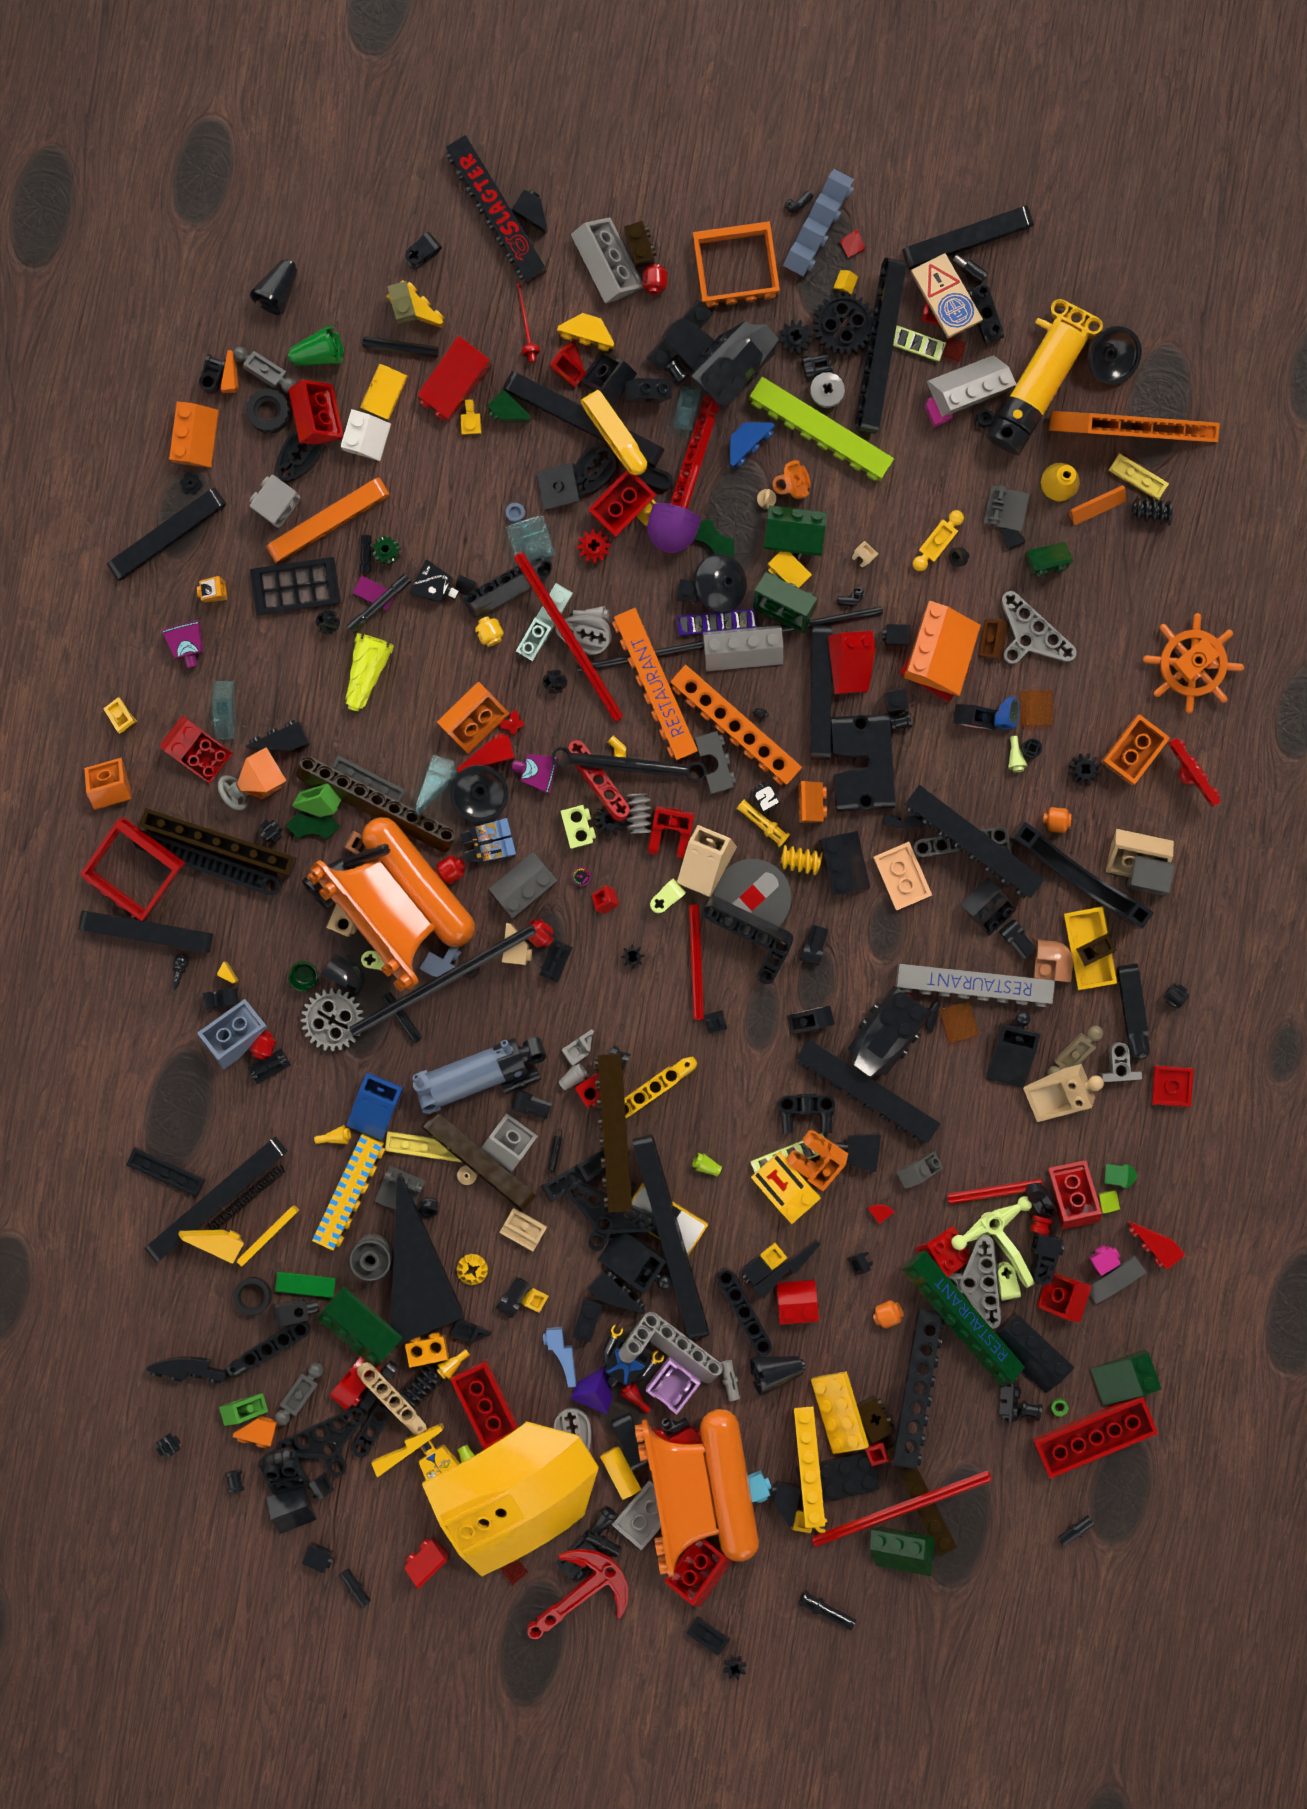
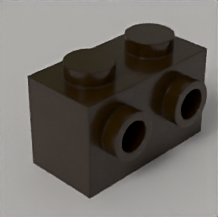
[624,221,657,269]

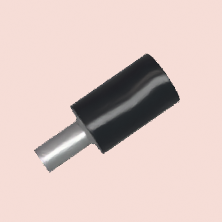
[953,255,989,285]

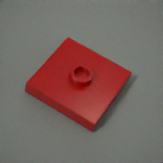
[1151,1065,1194,1107]

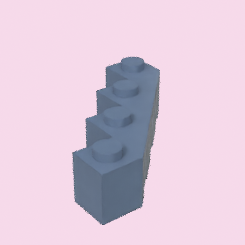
[783,169,854,276]

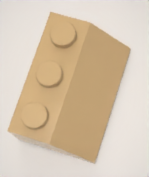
[1106,829,1174,877]

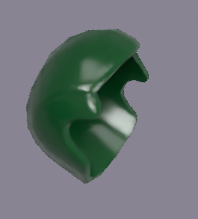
[288,961,318,992]

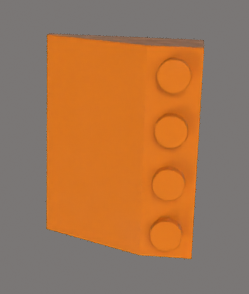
[904,601,981,696]

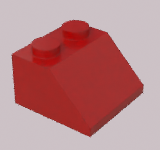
[1037,1272,1092,1322]
[776,1280,819,1324]
[404,1536,449,1589]

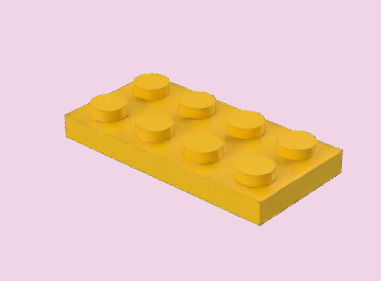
[811,1371,869,1454]

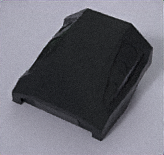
[259,1447,310,1495]

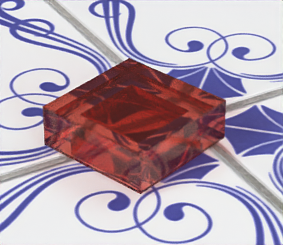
[942,337,967,362]
[501,1559,528,1585]

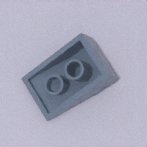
[197,999,267,1070]

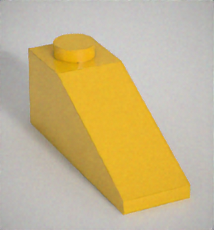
[178,1230,244,1264]

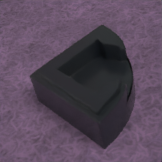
[1000,529,1026,549]

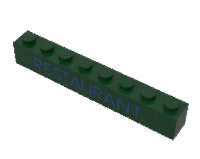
[902,1250,1025,1386]

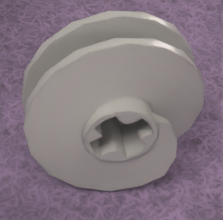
[810,372,845,408]

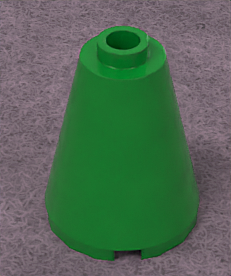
[288,325,344,366]

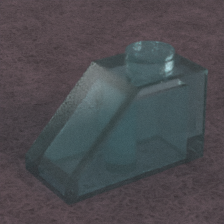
[673,386,701,431]

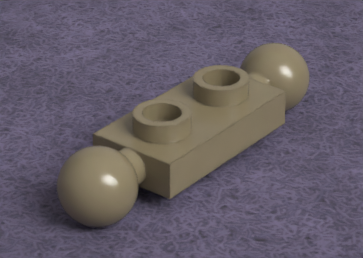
[1048,1026,1103,1075]

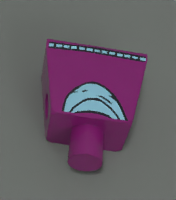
[162,620,204,668]
[511,754,559,794]

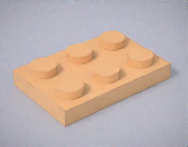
[873,842,932,910]

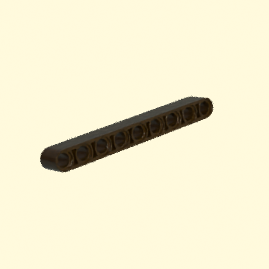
[296,756,455,852]

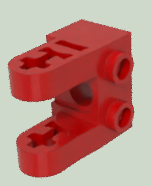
[648,805,695,860]

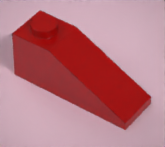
[457,733,515,773]

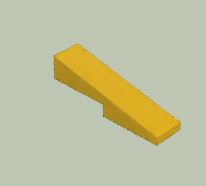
[371,1423,444,1477]

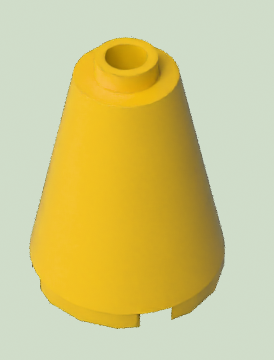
[1041,463,1080,502]

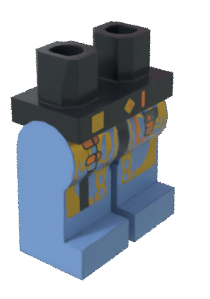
[460,818,516,863]

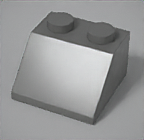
[481,1113,538,1172]

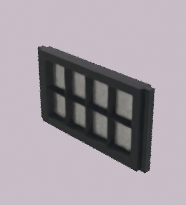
[250,557,341,615]

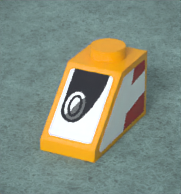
[197,576,227,603]

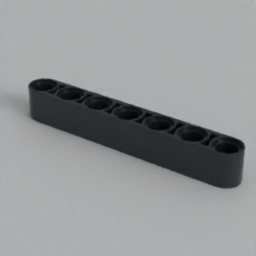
[902,206,1034,269]
[107,488,227,581]
[810,626,832,760]
[78,910,213,953]

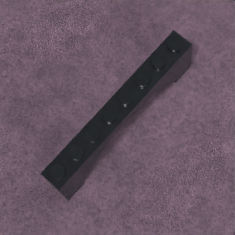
[1009,822,1154,929]

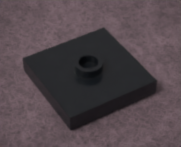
[537,463,582,510]

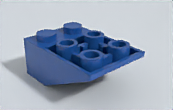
[346,1072,404,1141]

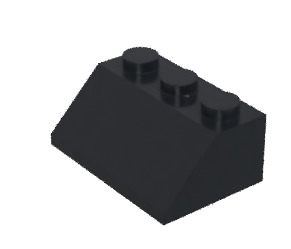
[820,831,870,896]

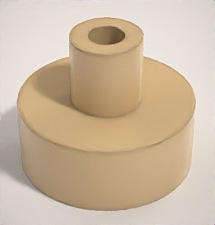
[457,1165,477,1185]

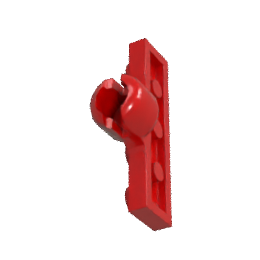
[1167,737,1221,807]

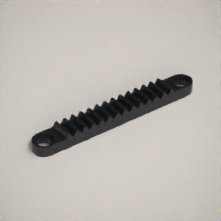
[133,831,281,895]

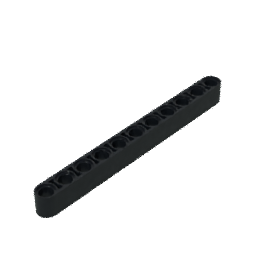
[633,1134,709,1340]

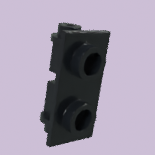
[539,939,573,982]
[248,1048,291,1084]
[999,1381,1021,1423]

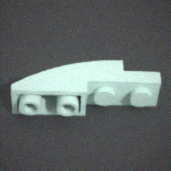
[516,583,573,661]

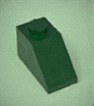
[487,389,532,423]

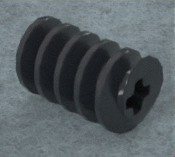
[1130,496,1173,526]
[399,1364,442,1407]

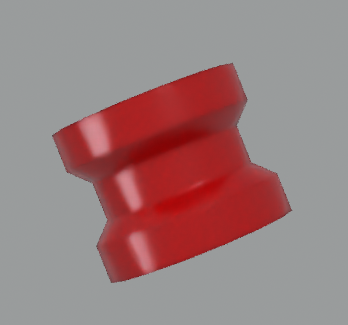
[1030,1215,1052,1235]

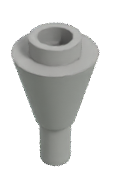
[573,606,609,622]

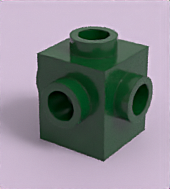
[372,536,401,565]

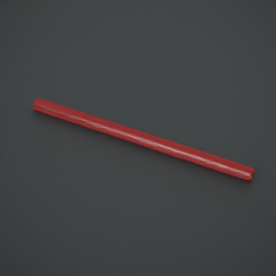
[514,552,623,722]
[812,1471,992,1547]

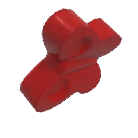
[500,710,524,735]

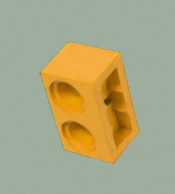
[405,1332,449,1368]

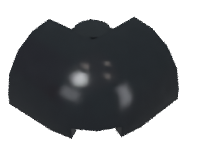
[322,954,365,993]

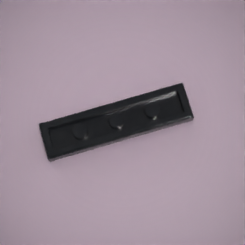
[126,1147,205,1197]

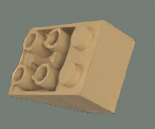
[677,825,737,897]

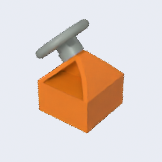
[218,747,286,810]

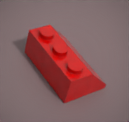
[289,379,344,445]
[588,470,657,537]
[664,1538,732,1607]

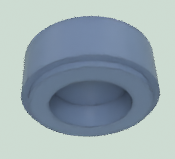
[506,503,525,523]

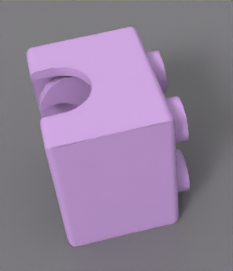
[646,1356,701,1415]

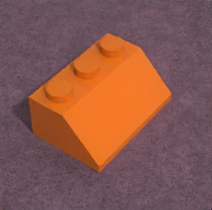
[169,401,219,468]
[437,681,510,754]

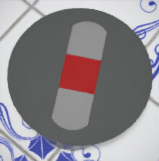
[714,859,791,935]

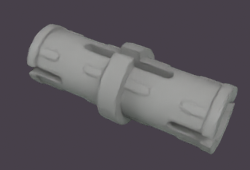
[720,1360,740,1401]

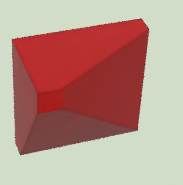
[839,230,865,258]

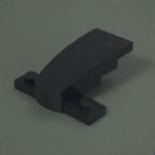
[646,300,716,372]

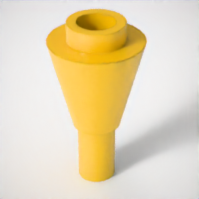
[314,1125,351,1144]
[436,1349,470,1379]

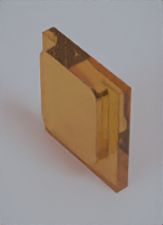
[1020,690,1053,726]
[940,1001,979,1043]

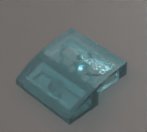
[506,515,555,562]

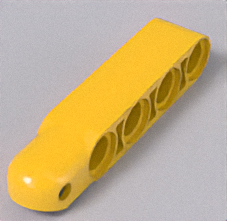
[581,390,647,475]
[624,1056,697,1118]

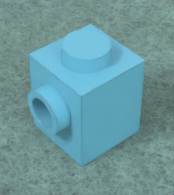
[748,1470,772,1503]

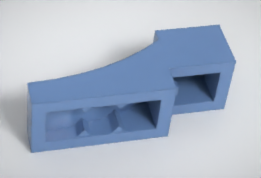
[543,1327,576,1387]

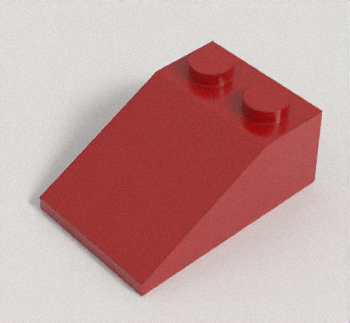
[828,631,875,694]
[1048,1160,1102,1230]

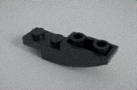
[146,1356,227,1383]

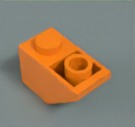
[233,1416,278,1448]

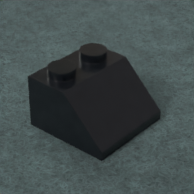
[580,350,637,404]

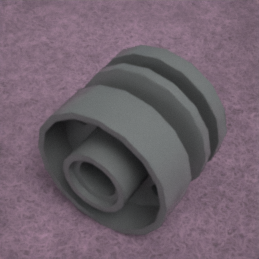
[349,1234,393,1281]

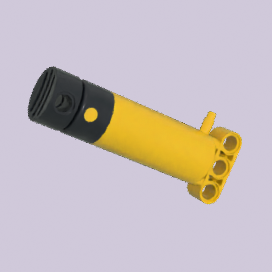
[986,299,1103,456]

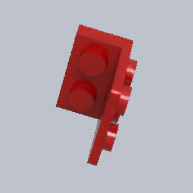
[915,1226,971,1277]

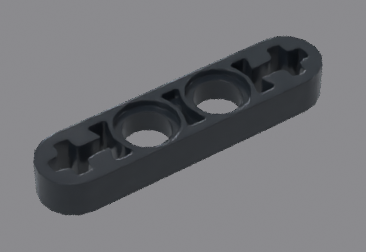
[352,1397,397,1457]

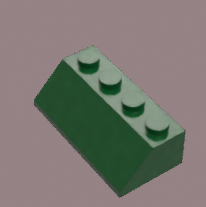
[317,1287,403,1368]

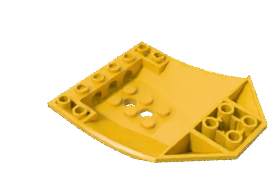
[422,1421,599,1576]

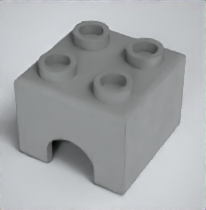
[249,475,301,529]

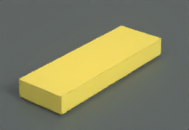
[1108,453,1169,501]

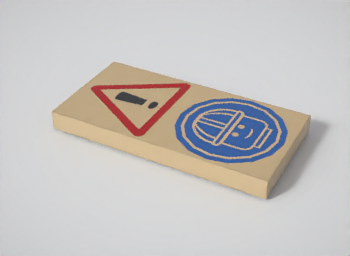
[910,254,983,338]

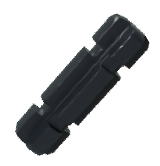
[360,535,372,573]

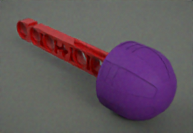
[647,395,719,553]

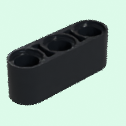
[612,1412,649,1472]

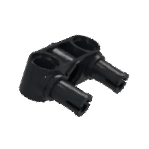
[967,284,1004,344]
[778,1094,835,1134]

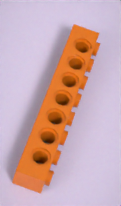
[670,664,802,785]

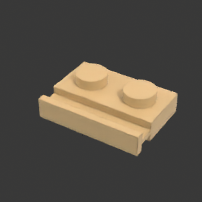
[499,1207,547,1251]

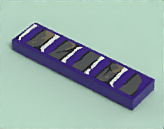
[677,609,756,636]

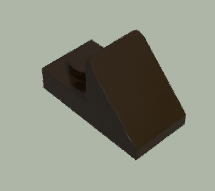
[1076,933,1117,966]

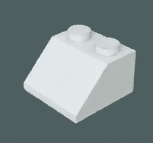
[341,409,391,461]

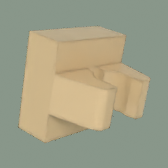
[852,541,878,567]

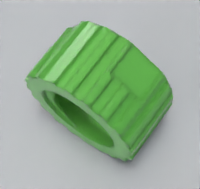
[1051,1398,1069,1417]

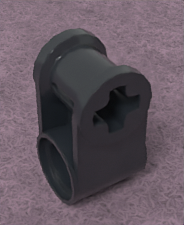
[405,232,442,269]
[199,354,226,394]

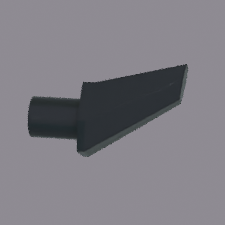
[926,1001,941,1033]

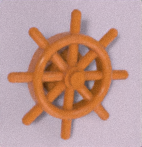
[1143,613,1244,714]

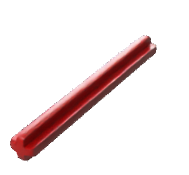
[947,1179,1043,1204]

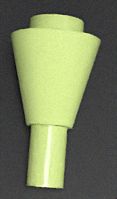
[1008,736,1028,773]

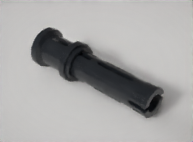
[798,1590,856,1631]

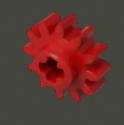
[577,529,611,564]

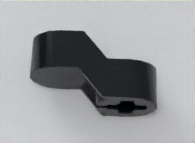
[1026,1183,1058,1218]

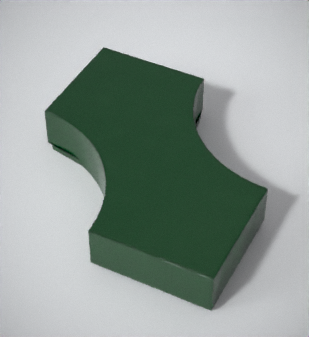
[694,520,734,558]
[286,812,341,840]

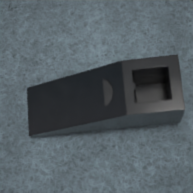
[245,720,310,752]
[588,1270,646,1314]

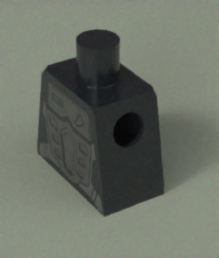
[274,1298,319,1327]

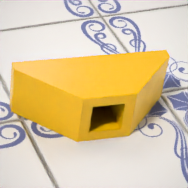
[557,313,614,351]

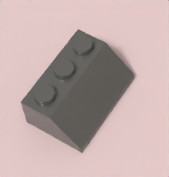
[489,851,558,918]

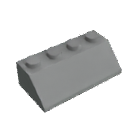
[571,218,643,303]
[927,355,1017,417]
[703,625,783,671]

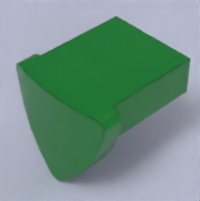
[1104,1164,1137,1188]

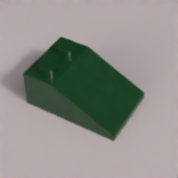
[1090,1349,1162,1406]

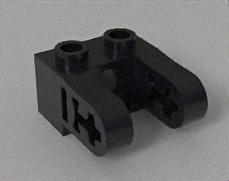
[1030,1232,1065,1285]

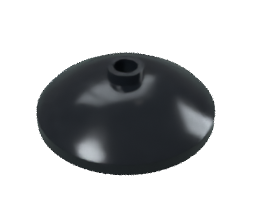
[1087,326,1142,385]
[694,554,747,612]
[450,765,509,822]

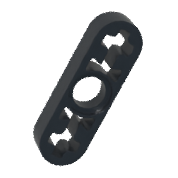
[359,1360,398,1412]

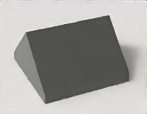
[1126,856,1175,896]

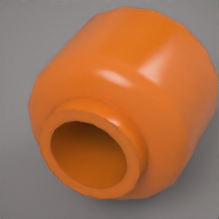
[1043,807,1072,833]
[873,1300,904,1329]

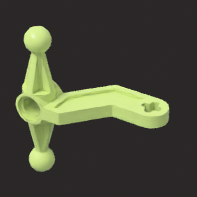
[951,1196,1034,1288]

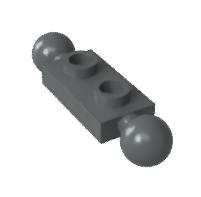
[233,346,296,393]
[274,1363,324,1426]

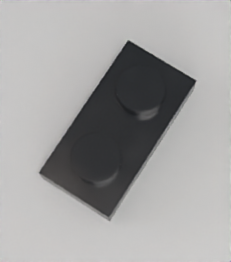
[686,1616,729,1656]

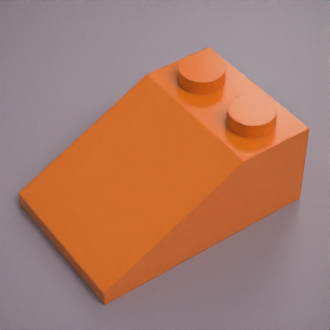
[798,781,827,823]

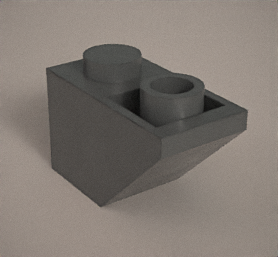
[896,1151,943,1189]

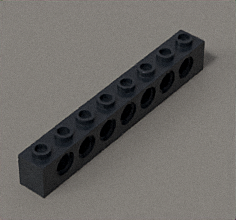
[891,1308,945,1469]

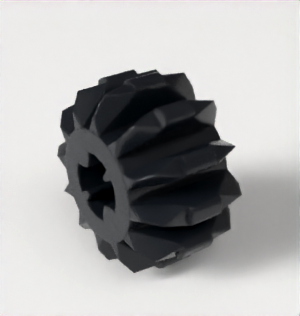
[1068,753,1101,786]
[594,805,627,836]

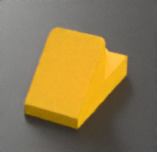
[103,697,138,734]

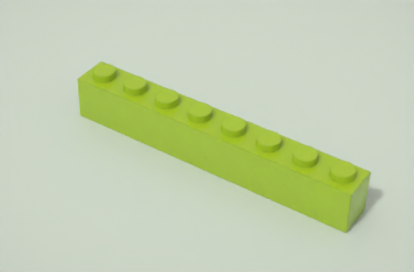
[749,377,894,481]

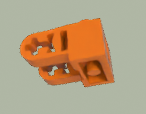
[786,1130,848,1191]

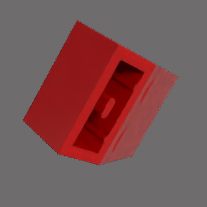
[159,715,233,784]

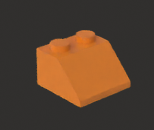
[84,757,132,810]

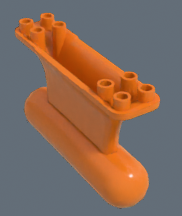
[307,817,475,992]
[635,1409,759,1578]

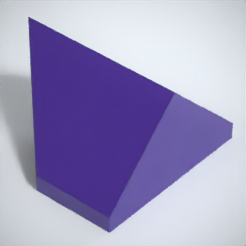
[571,1365,613,1414]

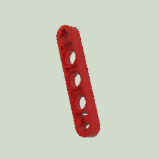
[568,740,630,821]

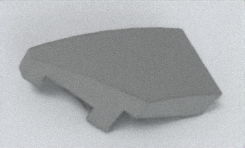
[560,1029,594,1066]

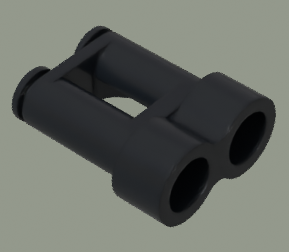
[801,353,833,380]

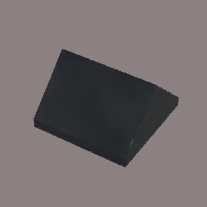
[266,1487,317,1534]

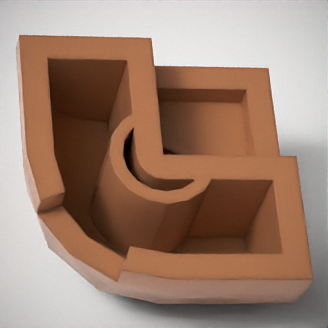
[1033,939,1073,982]

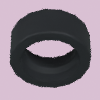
[233,1277,272,1315]

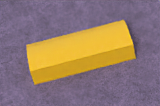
[1064,906,1118,990]

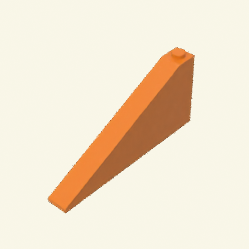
[1049,411,1220,442]

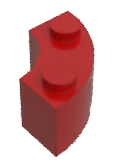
[329,1357,381,1410]

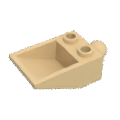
[1023,1064,1104,1122]

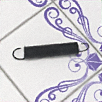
[547,1129,562,1178]

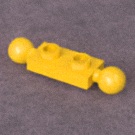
[913,510,964,572]

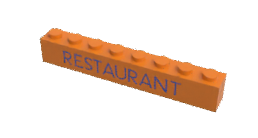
[612,608,698,760]

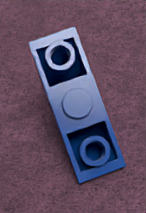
[730,422,775,469]

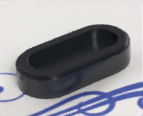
[637,464,673,491]

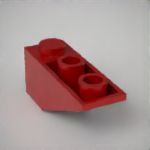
[1127,1221,1185,1270]

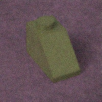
[388,281,417,324]

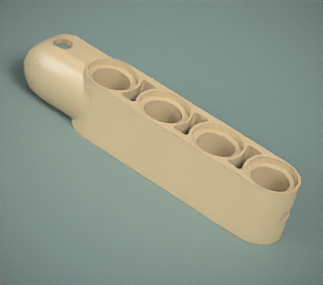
[357,1362,427,1435]

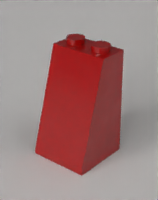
[417,335,492,422]

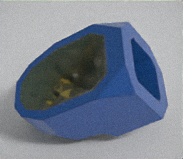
[994,697,1020,730]

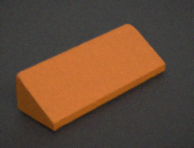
[1068,485,1127,525]

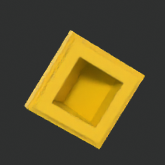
[833,270,858,295]

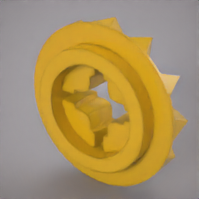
[457,1254,488,1286]

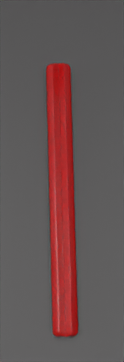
[689,904,704,1020]

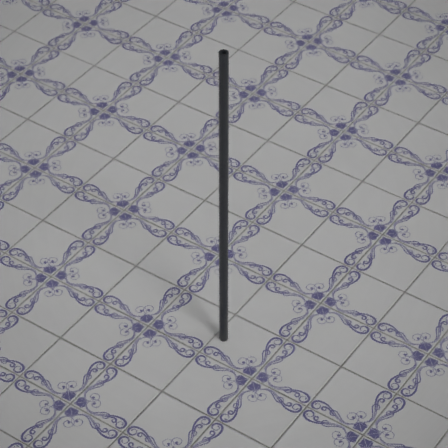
[577,606,883,672]

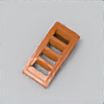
[221,350,239,394]

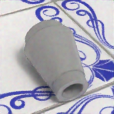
[558,1064,588,1090]

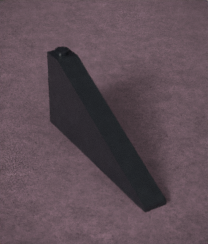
[391,1173,464,1345]

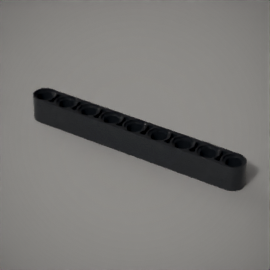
[855,257,906,434]
[502,371,665,467]
[144,1136,288,1263]

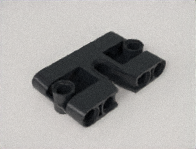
[831,713,895,812]

